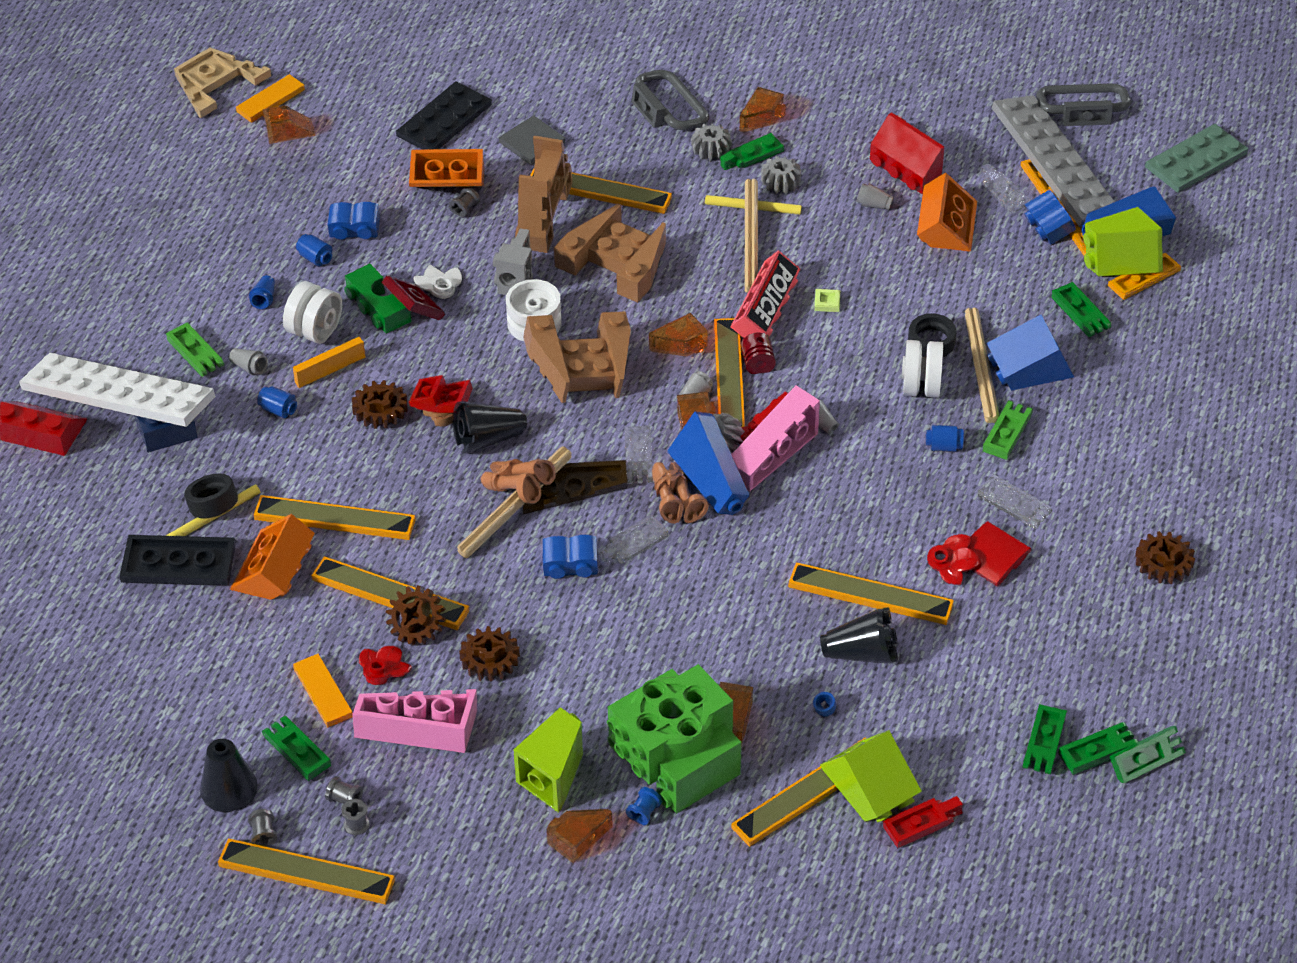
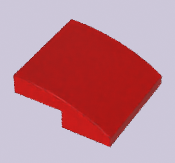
[409,375,473,413]
[968,521,1031,587]

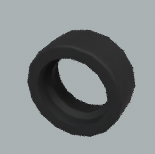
[908,313,957,357]
[184,473,238,518]

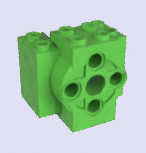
[607,664,741,814]

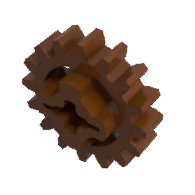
[352,380,408,429]
[1135,531,1195,584]
[386,585,446,646]
[459,626,520,682]

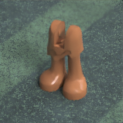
[481,459,556,504]
[652,462,709,524]

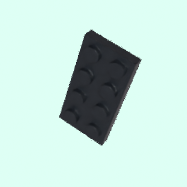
[396,81,492,150]
[120,535,236,586]

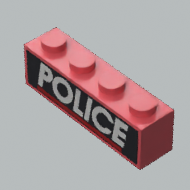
[730,250,801,338]

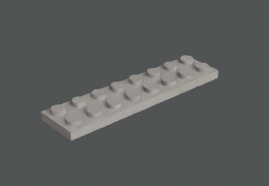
[992,95,1115,227]

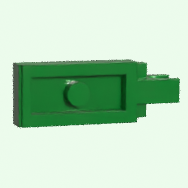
[720,133,784,170]

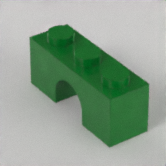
[344,263,412,334]

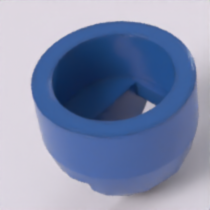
[813,692,836,717]

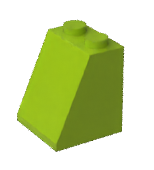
[1083,207,1163,276]
[513,707,583,812]
[820,730,922,822]

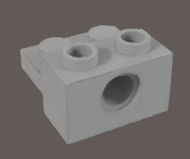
[493,228,533,295]

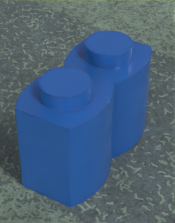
[1024,189,1076,244]
[328,202,380,240]
[543,535,598,579]

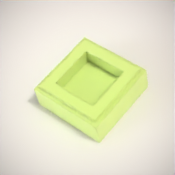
[814,289,840,312]

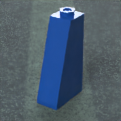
[1082,186,1176,236]
[667,411,749,515]

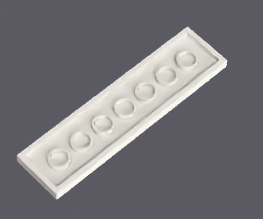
[19,353,216,427]

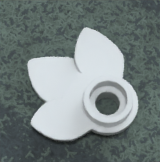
[413,265,462,299]

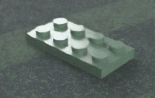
[1145,124,1248,193]

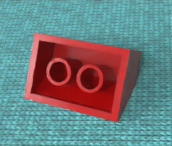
[870,112,944,194]
[0,401,87,456]

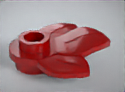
[927,534,981,585]
[359,646,412,685]

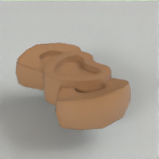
[423,410,454,427]

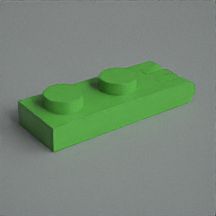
[166,322,224,377]
[982,400,1033,460]

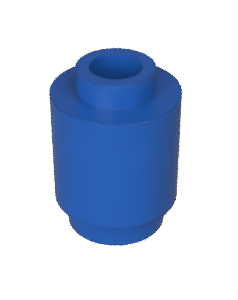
[296,234,333,267]
[257,386,297,418]
[926,425,964,452]

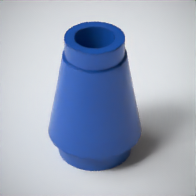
[249,275,275,309]

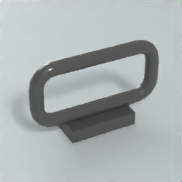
[631,70,709,130]
[1036,83,1131,126]

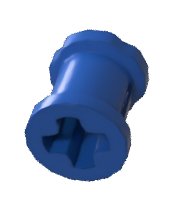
[626,787,662,826]

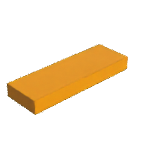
[236,74,305,123]
[1108,253,1181,300]
[293,337,366,388]
[293,654,353,728]

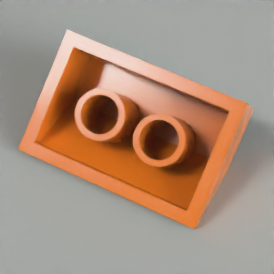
[409,149,485,187]
[917,173,977,251]
[230,514,315,600]

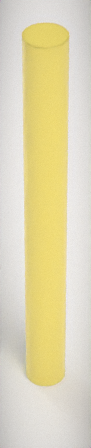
[705,195,802,215]
[166,484,261,536]

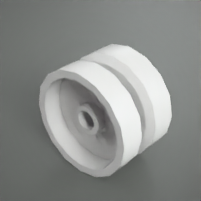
[506,279,562,341]
[283,281,342,344]
[902,340,943,398]

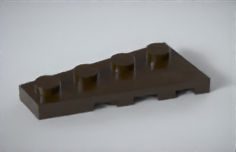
[523,460,627,515]

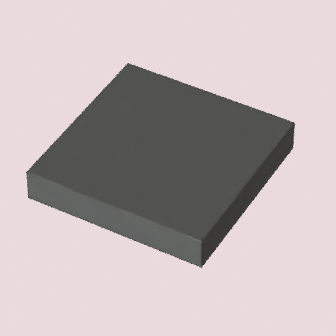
[499,115,566,165]

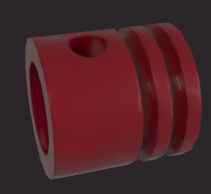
[741,332,776,374]

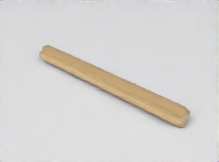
[745,179,758,293]
[965,307,999,423]
[457,446,572,558]

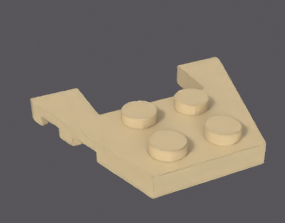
[174,47,271,118]

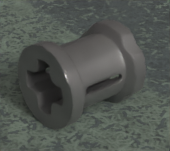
[449,187,480,218]
[325,776,363,804]
[341,799,370,835]
[248,809,277,846]

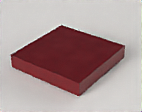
[382,275,445,320]

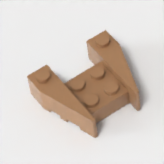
[515,136,573,253]
[554,204,666,303]
[523,311,631,403]

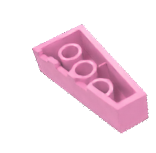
[731,385,820,492]
[353,689,477,753]

